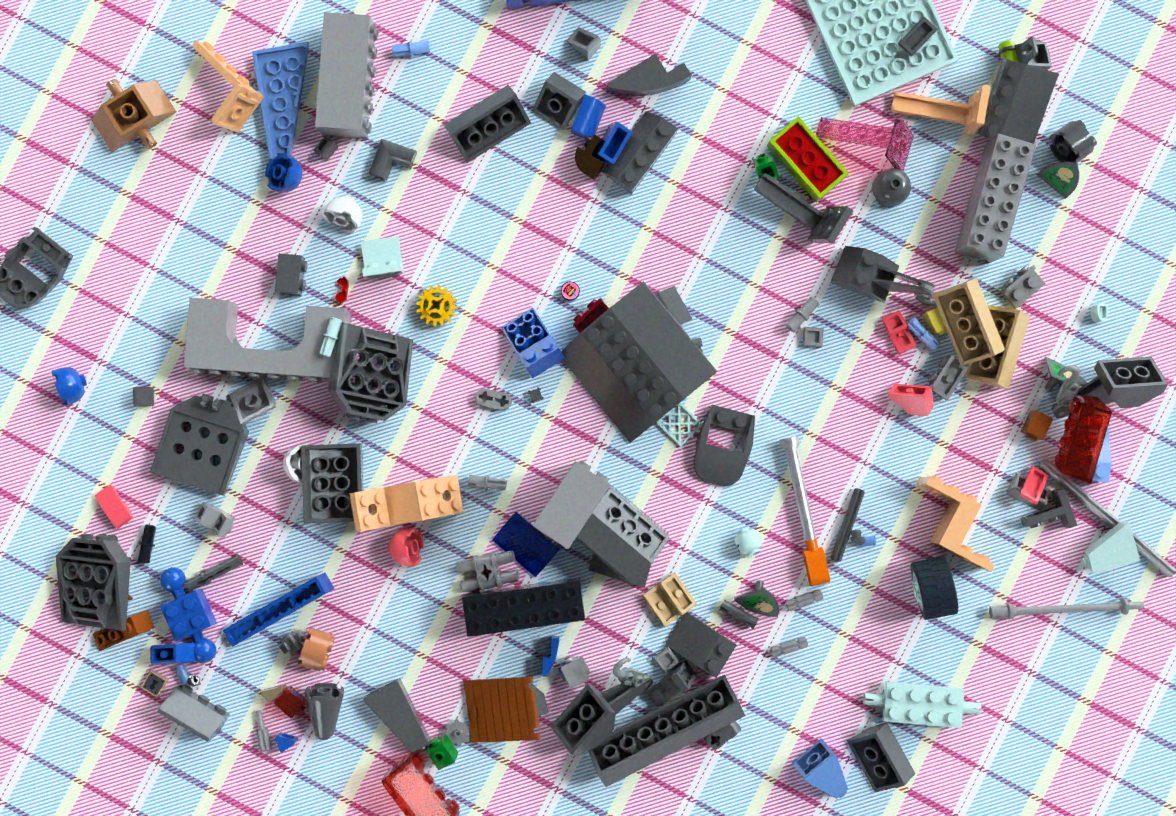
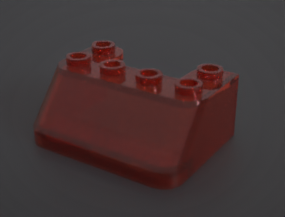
[382,751,460,816]

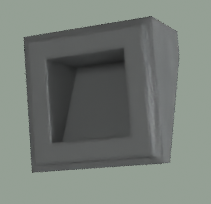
[133,387,154,407]

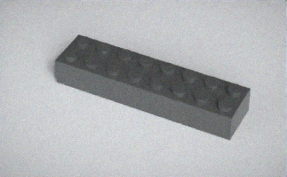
[588,674,746,787]

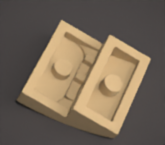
[642,572,697,627]

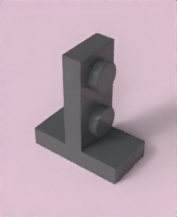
[1020,489,1078,528]
[645,660,697,707]

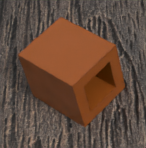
[1020,410,1053,442]

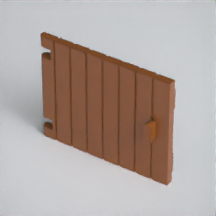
[464,676,541,743]

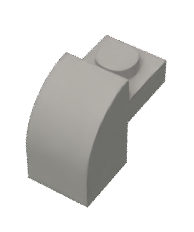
[194,502,235,538]

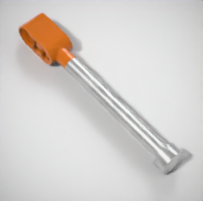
[779,436,830,587]

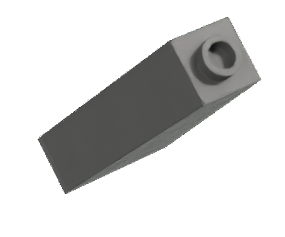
[363,678,431,753]

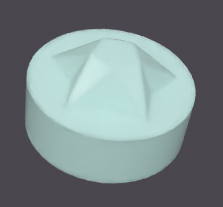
[1090,303,1108,322]

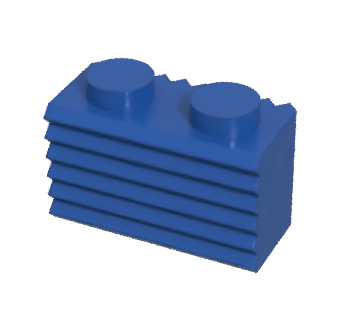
[150,643,195,665]

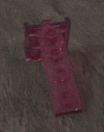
[816,117,914,172]

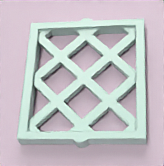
[656,403,703,447]

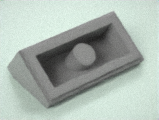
[1006,473,1051,510]

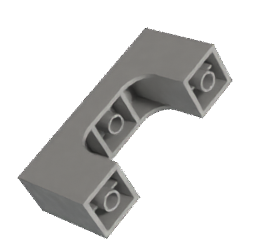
[184,297,352,383]
[533,460,611,549]

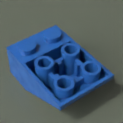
[501,308,565,379]

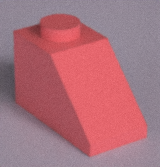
[888,384,934,417]

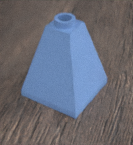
[792,738,848,799]

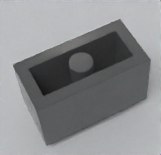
[275,253,308,296]

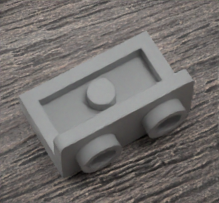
[928,355,968,400]

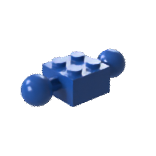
[160,567,217,663]

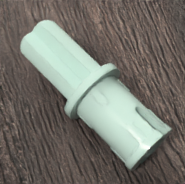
[320,317,342,357]

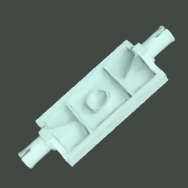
[863,681,981,728]

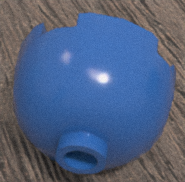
[265,153,302,193]
[51,367,87,406]

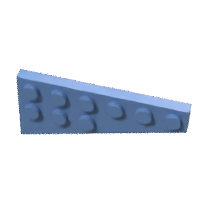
[252,42,309,159]

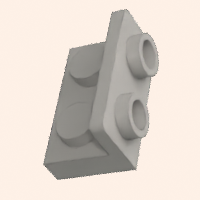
[1000,265,1046,309]

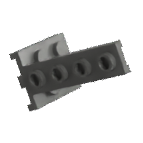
[753,173,853,244]

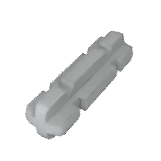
[786,590,823,611]
[770,637,808,658]

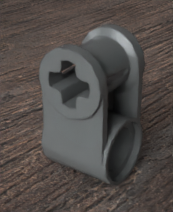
[704,721,742,749]

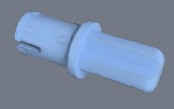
[392,41,430,57]
[907,317,941,351]

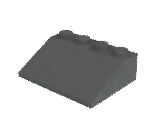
[977,58,1059,144]
[301,443,364,524]

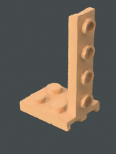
[193,40,264,133]
[891,85,991,135]

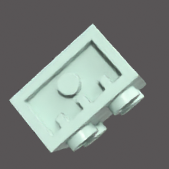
[361,236,404,279]

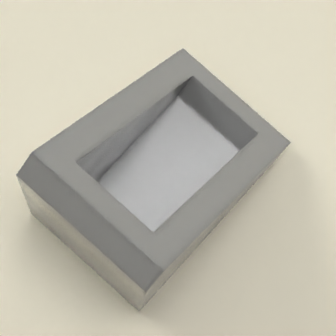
[567,27,601,61]

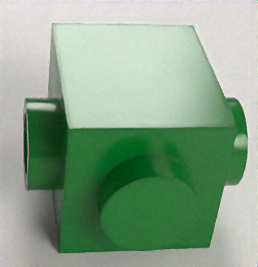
[752,153,779,179]
[426,734,458,770]

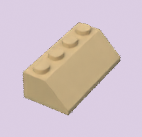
[933,278,1005,366]
[964,305,1031,390]

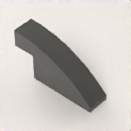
[607,54,692,96]

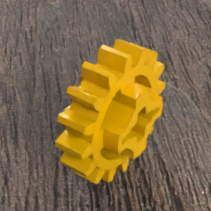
[416,285,458,327]

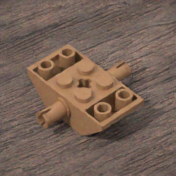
[92,79,177,152]

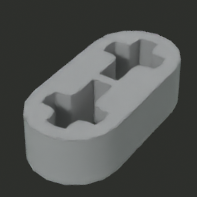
[476,389,512,410]

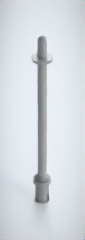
[989,598,1144,619]

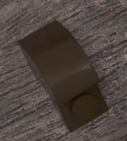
[575,134,605,180]

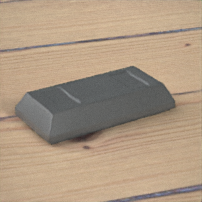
[898,16,938,57]

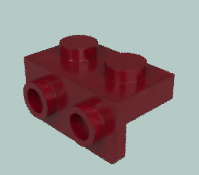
[573,298,609,333]

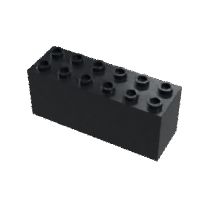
[462,577,585,637]

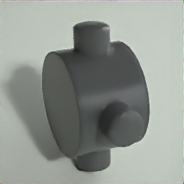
[528,387,544,403]

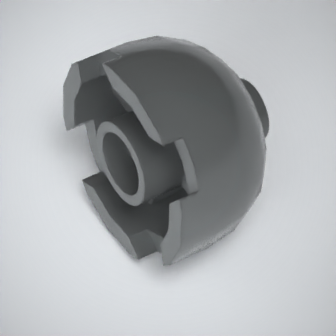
[871,168,911,207]

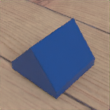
[275,732,299,753]

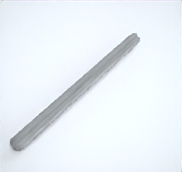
[1039,459,1176,577]

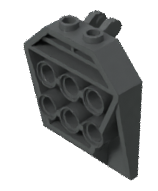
[328,322,413,423]
[150,394,249,496]
[56,534,131,631]

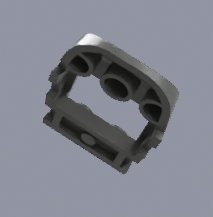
[0,226,74,308]
[694,404,755,486]

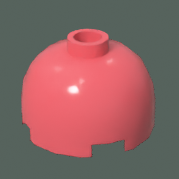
[388,528,424,566]

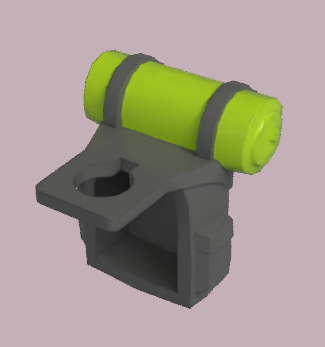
[998,36,1052,70]

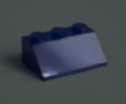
[492,511,560,577]

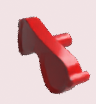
[335,276,349,304]

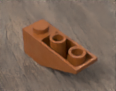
[93,610,155,651]

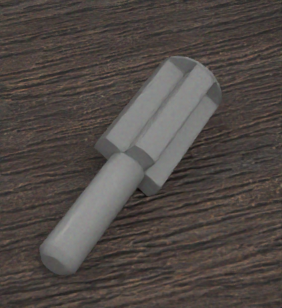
[256,710,272,751]

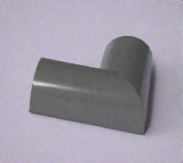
[369,138,417,181]

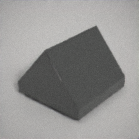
[314,136,338,161]

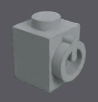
[559,656,591,688]

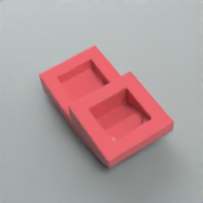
[882,310,917,355]
[94,484,134,529]

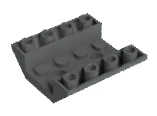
[575,484,670,586]

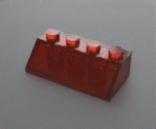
[1055,394,1112,484]

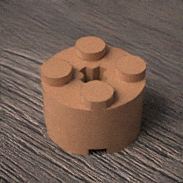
[297,627,335,671]

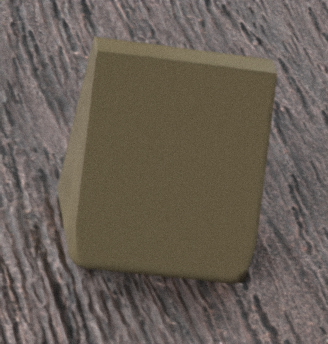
[260,684,287,703]

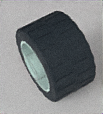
[911,556,959,620]

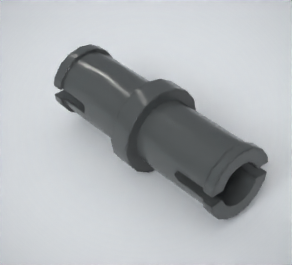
[719,600,759,629]

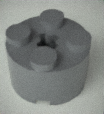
[1049,120,1097,163]

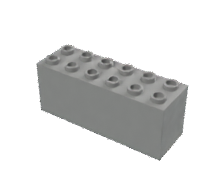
[315,12,379,139]
[954,134,1036,263]

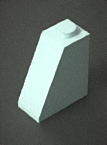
[1083,520,1140,573]

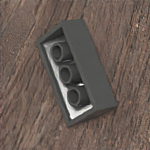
[444,85,531,163]
[601,111,678,194]

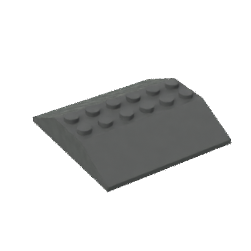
[561,281,718,443]

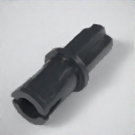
[137,524,156,564]

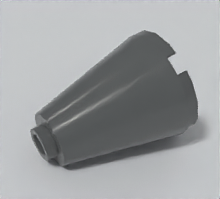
[305,683,344,740]

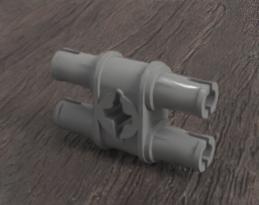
[456,550,520,592]

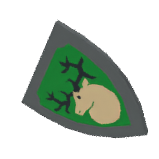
[1036,162,1080,199]
[1044,357,1087,391]
[734,580,779,617]

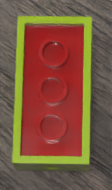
[767,116,849,203]

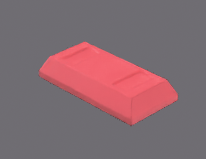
[1019,466,1049,505]

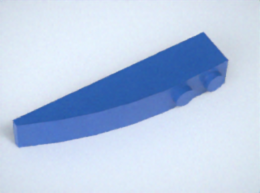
[223,572,334,647]

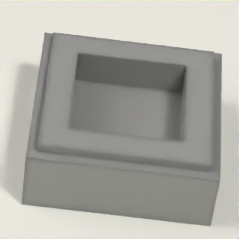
[802,327,824,348]
[653,646,680,674]

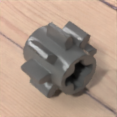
[279,631,304,655]

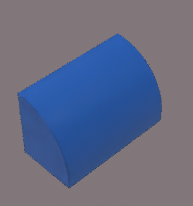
[571,94,606,140]
[593,121,633,165]

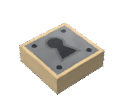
[141,670,169,697]

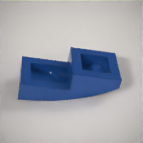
[542,636,560,677]

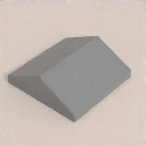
[229,378,276,425]

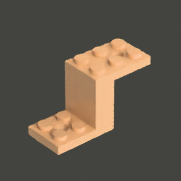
[350,475,464,532]
[917,475,995,572]

